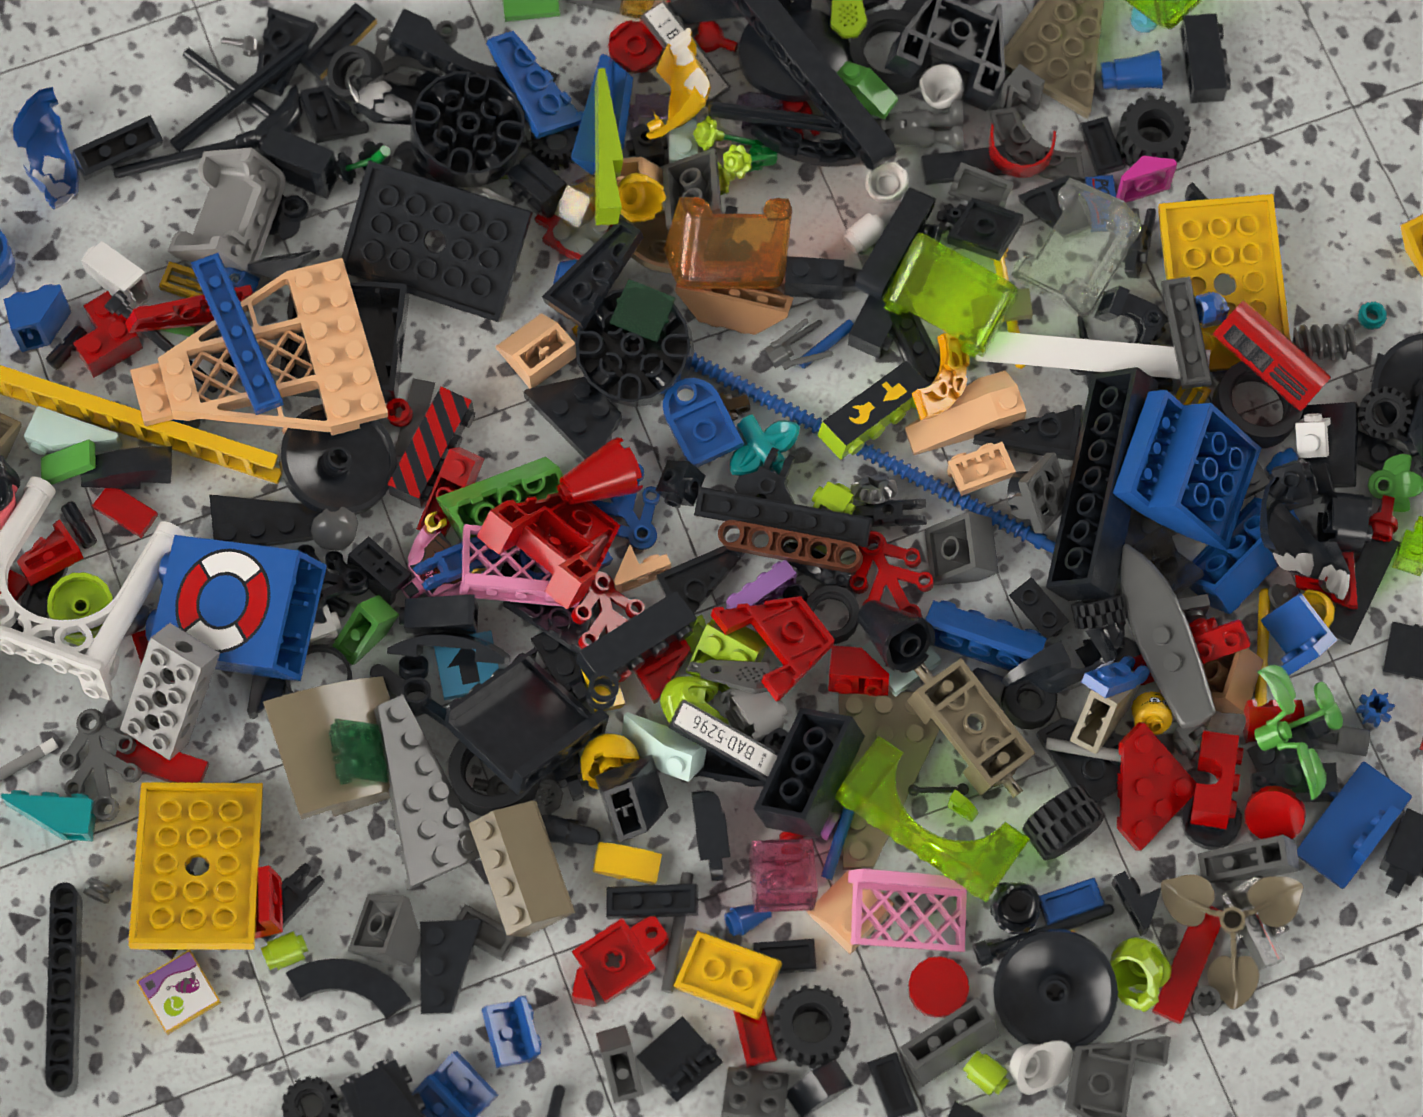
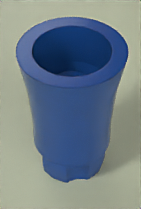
[1100,50,1163,90]

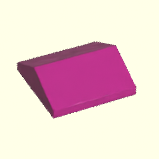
[1116,156,1177,206]

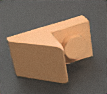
[614,545,671,593]

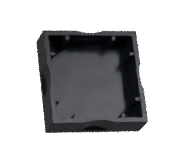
[278,281,409,403]

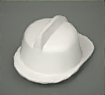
[1005,1040,1073,1095]

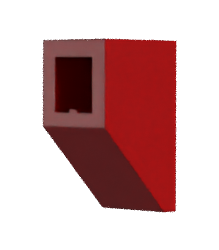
[828,645,889,697]

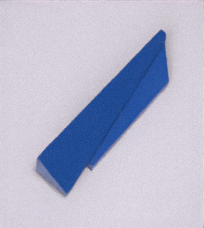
[571,54,633,175]

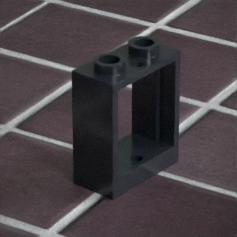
[258,126,339,199]

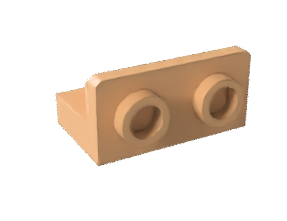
[947,442,1016,496]

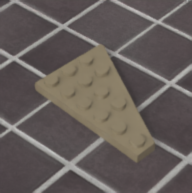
[1004,0,1104,119]
[838,691,940,870]

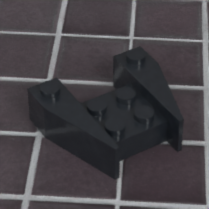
[885,0,1005,112]

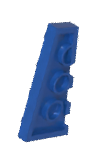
[486,31,583,139]

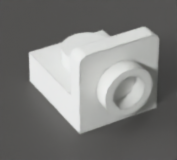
[309,605,342,646]

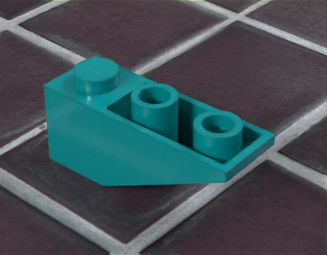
[1,790,96,842]

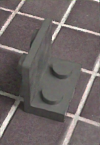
[721,1067,789,1117]

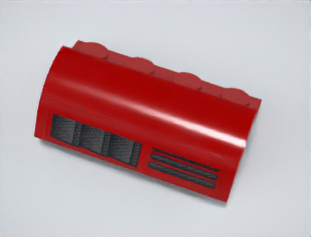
[1212,300,1331,412]

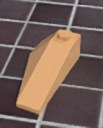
[905,370,1027,455]

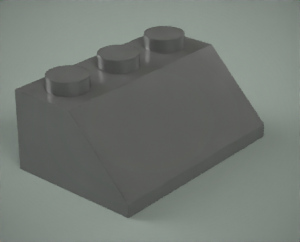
[662,148,722,248]

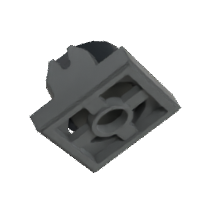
[1007,453,1067,533]

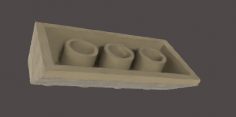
[469,801,575,937]

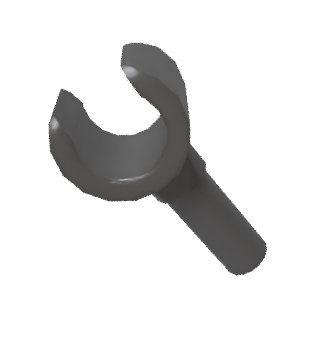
[221,36,260,57]

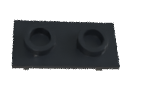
[1009,577,1070,640]

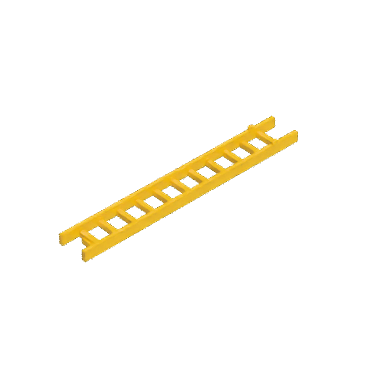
[0,365,282,484]

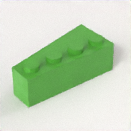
[436,457,563,542]

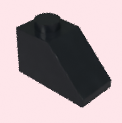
[848,295,895,359]

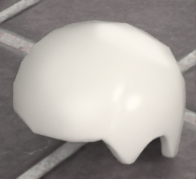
[920,63,964,109]
[866,161,909,204]

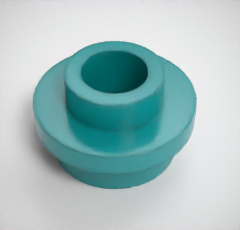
[1358,302,1387,330]

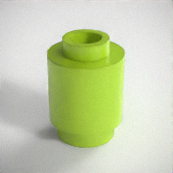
[261,931,309,970]
[963,1051,1010,1096]

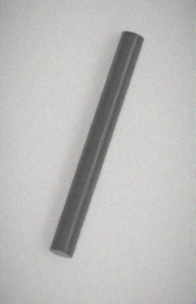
[661,872,693,993]

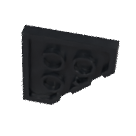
[1036,717,1125,803]

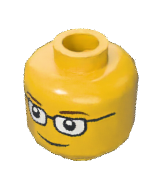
[1131,691,1173,735]

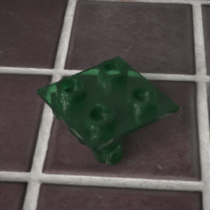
[328,718,388,784]

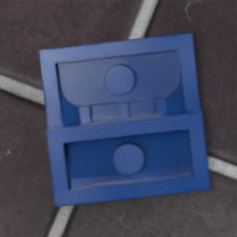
[412,1051,498,1117]

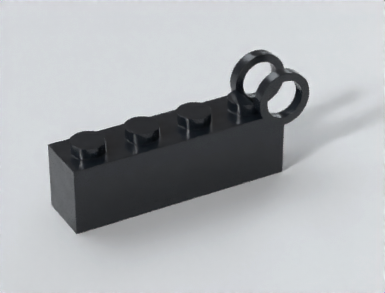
[576,591,697,710]

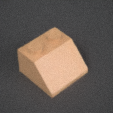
[807,869,894,954]

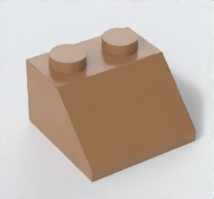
[1203,648,1263,714]

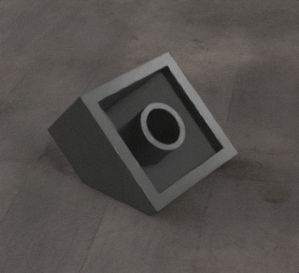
[348,894,422,967]

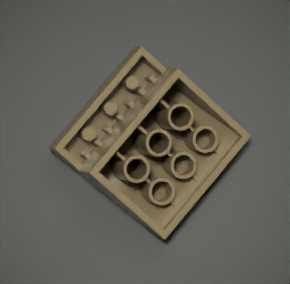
[263,676,390,820]

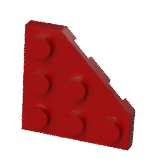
[1117,722,1196,851]

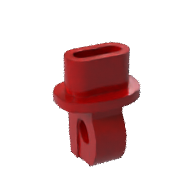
[1368,495,1398,542]

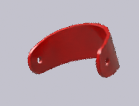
[988,124,1056,178]

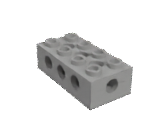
[120,623,220,760]

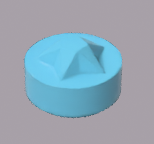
[1130,3,1159,33]

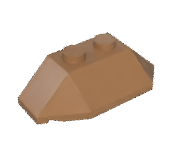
[675,272,793,335]

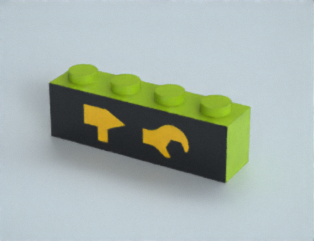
[817,361,930,460]

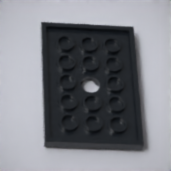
[341,160,533,323]

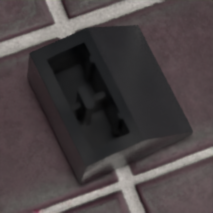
[595,755,669,842]

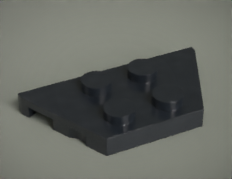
[523,376,622,459]

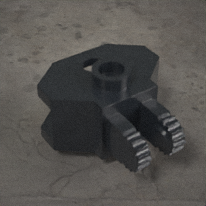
[734,447,795,504]

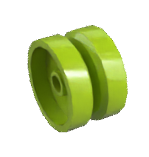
[47,572,113,646]

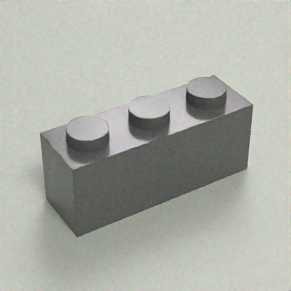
[900,997,1000,1087]

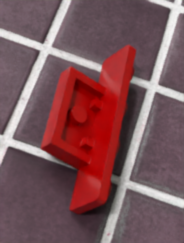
[1133,617,1251,686]

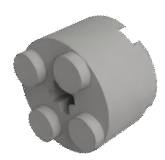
[721,688,787,741]

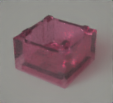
[749,839,818,912]

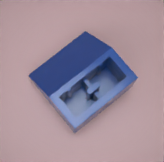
[3,284,71,352]

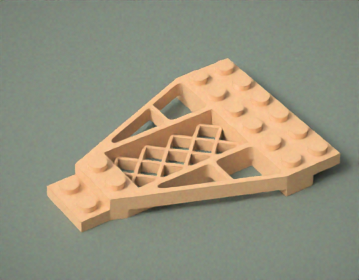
[130,258,388,436]

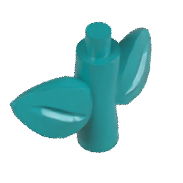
[730,414,800,476]

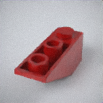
[416,447,485,536]

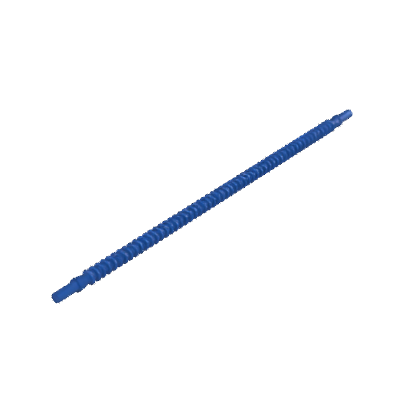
[690,352,1056,554]

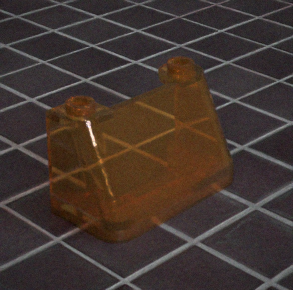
[664,197,792,289]

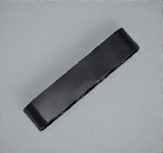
[854,187,936,300]

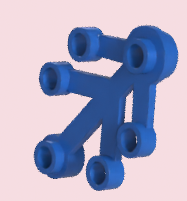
[591,464,660,550]

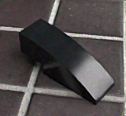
[81,446,172,489]

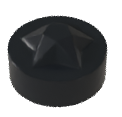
[399,655,429,680]

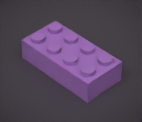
[726,559,797,609]

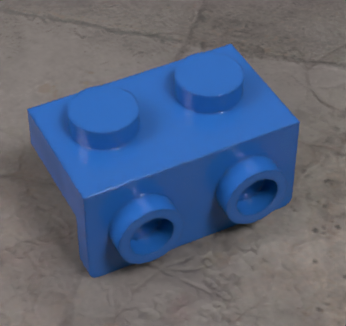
[481,995,541,1068]

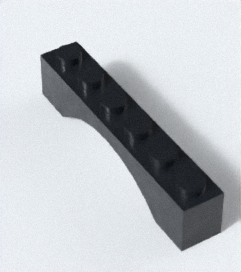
[389,8,559,89]

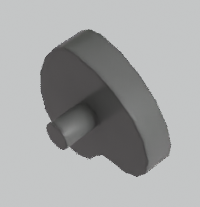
[1268,584,1299,608]

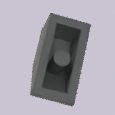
[596,1025,644,1103]

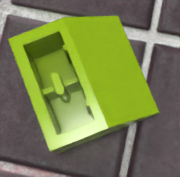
[685,619,768,693]

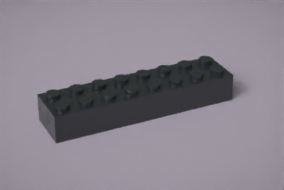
[1046,367,1159,601]

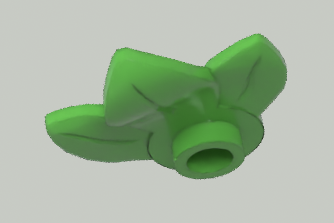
[1367,454,1423,512]

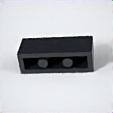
[1180,13,1231,103]
[72,115,163,181]

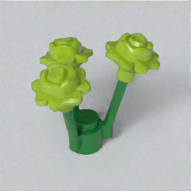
[693,116,778,195]

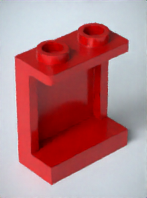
[255,865,283,939]

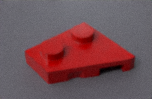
[17,519,84,586]
[634,639,691,704]

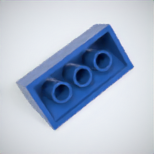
[1178,497,1301,614]
[925,600,1047,671]

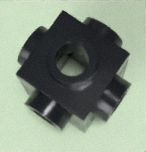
[626,123,668,167]
[655,460,706,508]

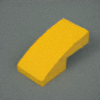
[592,842,662,885]

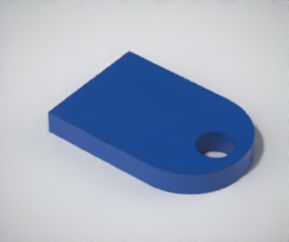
[663,378,744,468]

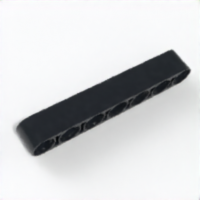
[45,882,83,1098]

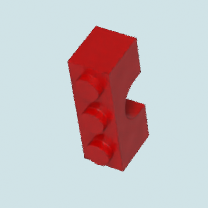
[1190,730,1244,829]

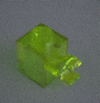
[1392,516,1423,576]

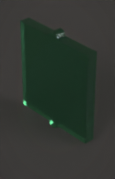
[610,279,676,342]

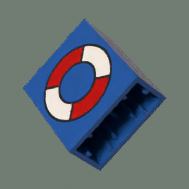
[145,535,327,682]

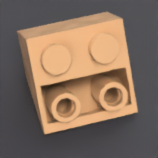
[496,313,577,388]

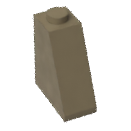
[1070,685,1139,754]

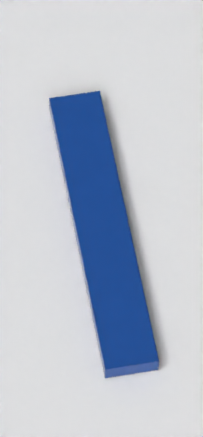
[191,253,284,415]

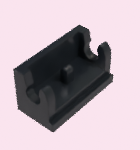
[347,536,411,606]

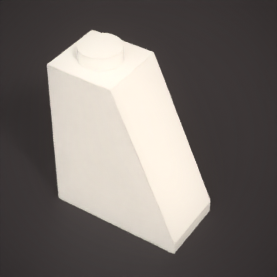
[81,241,154,309]

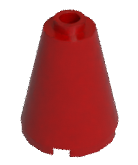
[557,437,643,505]

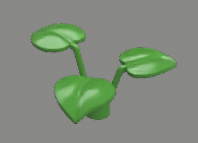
[1255,665,1343,800]

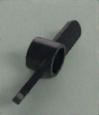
[370,664,446,726]

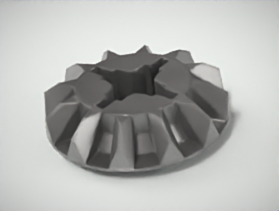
[851,474,898,504]

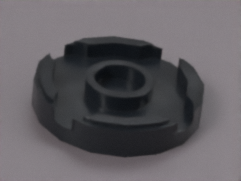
[1181,795,1242,850]

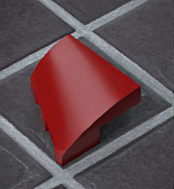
[1243,700,1305,743]

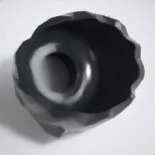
[990,882,1040,935]

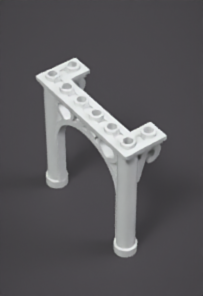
[0,477,186,700]

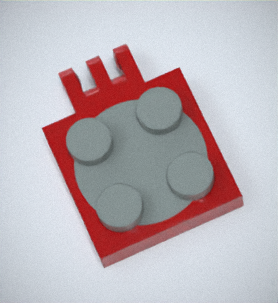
[534,195,614,260]

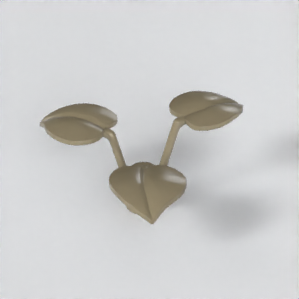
[1161,875,1303,1010]

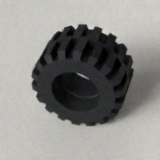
[1116,95,1191,166]
[1022,785,1105,860]
[773,985,851,1069]

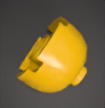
[581,733,640,790]

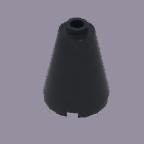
[858,600,935,673]

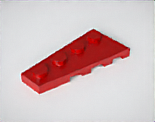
[125,284,253,333]

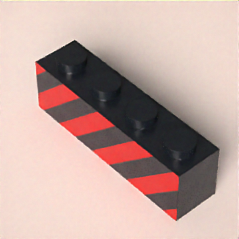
[387,386,476,509]

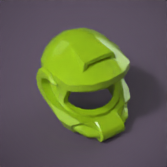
[660,676,729,725]
[1110,937,1171,1012]

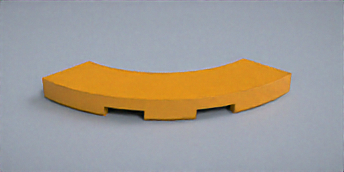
[912,332,970,420]

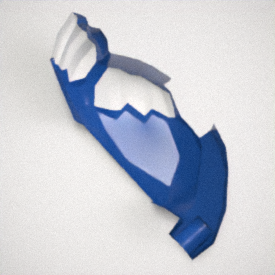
[13,87,79,210]

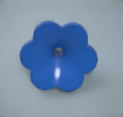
[1266,448,1299,474]

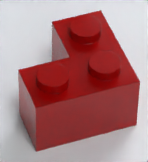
[73,291,143,378]

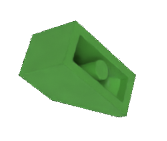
[837,61,898,119]
[332,595,399,665]

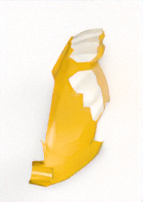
[646,28,711,139]

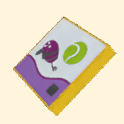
[136,950,221,1035]

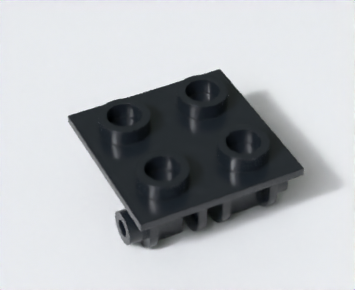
[636,1016,723,1103]

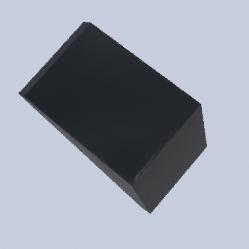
[787,1060,853,1117]

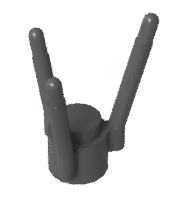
[764,318,833,370]

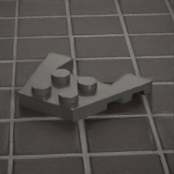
[1064,1036,1171,1117]

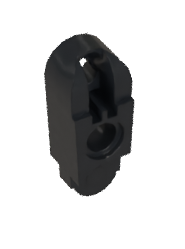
[691,790,731,881]

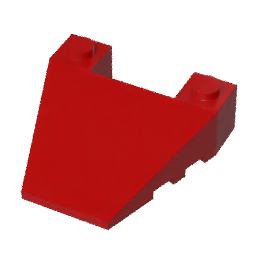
[477,493,621,609]

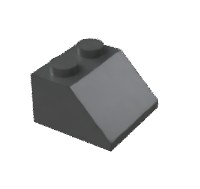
[924,511,999,585]

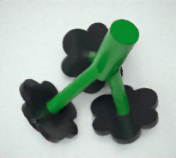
[335,141,391,188]

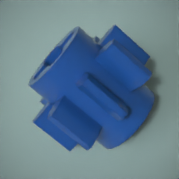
[1355,689,1395,728]

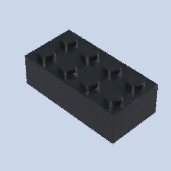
[753,707,865,838]

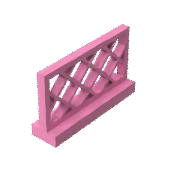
[460,524,579,608]
[848,869,972,952]

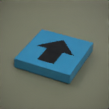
[434,630,499,701]

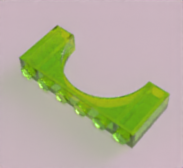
[834,736,1030,902]

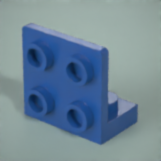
[1261,593,1337,675]

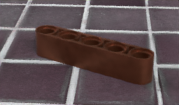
[718,520,863,573]

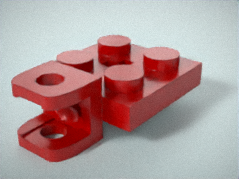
[571,916,669,1004]

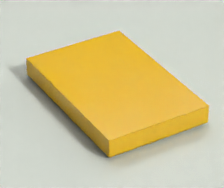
[673,930,782,1020]

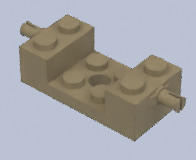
[907,658,1035,798]

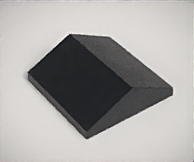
[247,250,320,279]

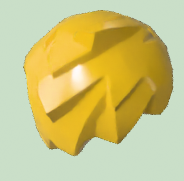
[617,173,666,223]

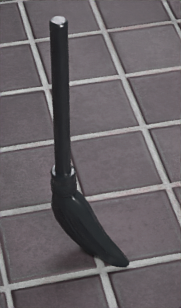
[113,84,303,179]

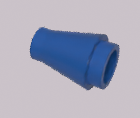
[724,901,772,936]

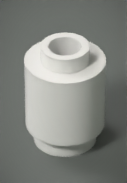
[843,213,886,254]

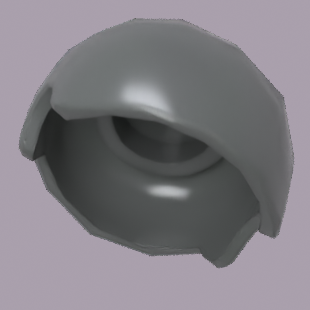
[311,507,358,551]

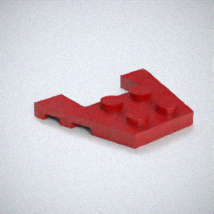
[711,596,835,702]

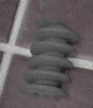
[1293,323,1356,360]

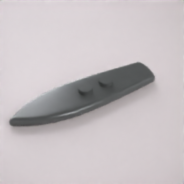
[1120,544,1216,729]

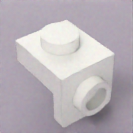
[1295,413,1331,458]

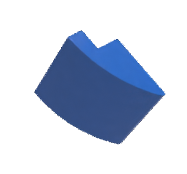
[1113,390,1262,550]

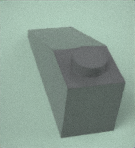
[1198,835,1300,883]

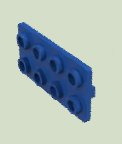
[1297,762,1412,889]

